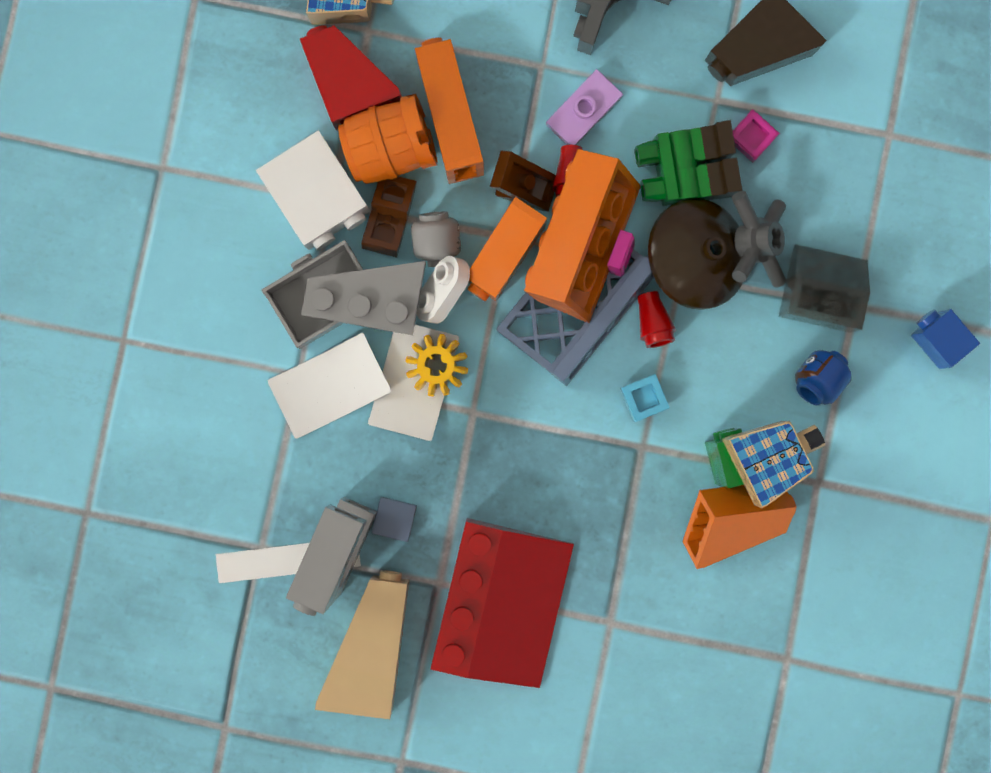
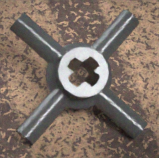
[732,191,787,288]

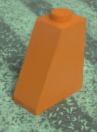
[467,197,547,302]
[682,485,797,569]

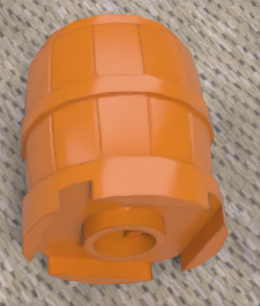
[338,93,438,184]

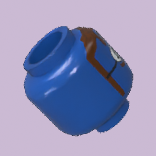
[795,350,852,406]

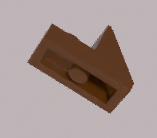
[490,151,555,212]

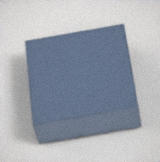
[372,497,417,542]

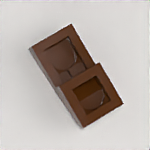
[361,177,417,258]

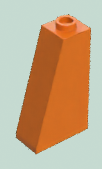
[415,37,484,184]

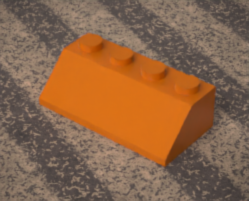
[524,149,641,323]

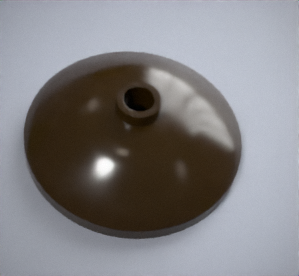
[648,198,743,310]

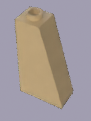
[315,570,410,719]

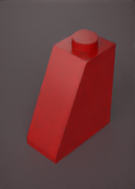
[300,25,402,130]

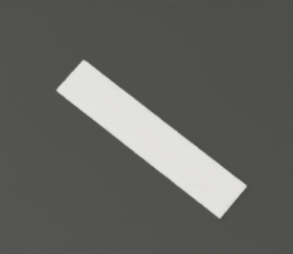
[215,543,361,583]

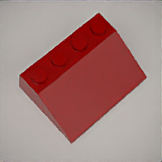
[431,518,574,688]

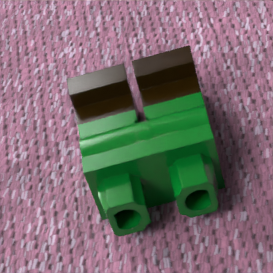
[634,120,743,206]

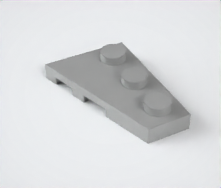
[301,261,426,336]

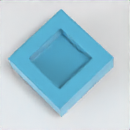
[620,374,670,422]

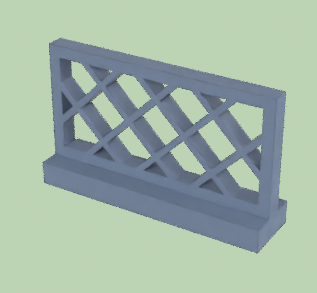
[496,249,654,386]

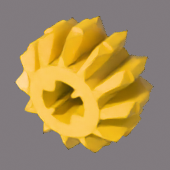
[405,334,468,397]

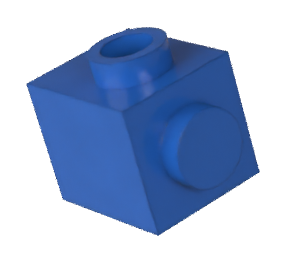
[911,309,980,369]

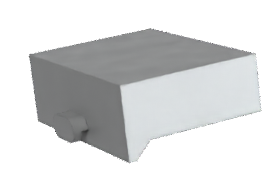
[262,240,364,349]

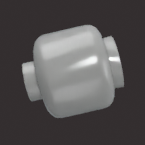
[411,211,461,267]

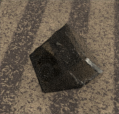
[778,244,870,333]

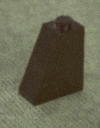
[705,0,827,86]

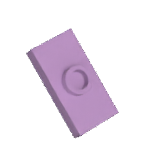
[546,69,623,145]

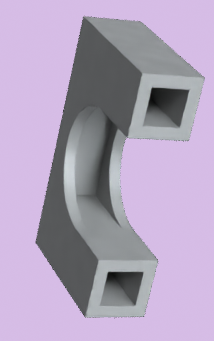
[286,497,377,616]

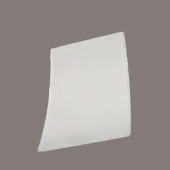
[368,324,459,441]
[268,333,391,439]

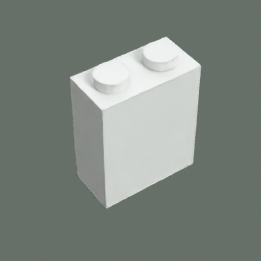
[256,130,370,250]

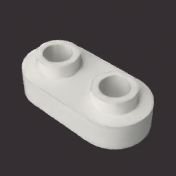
[417,256,470,324]

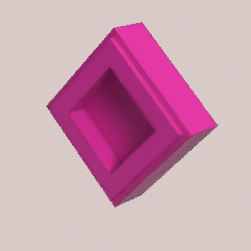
[733,109,780,163]
[607,230,635,277]

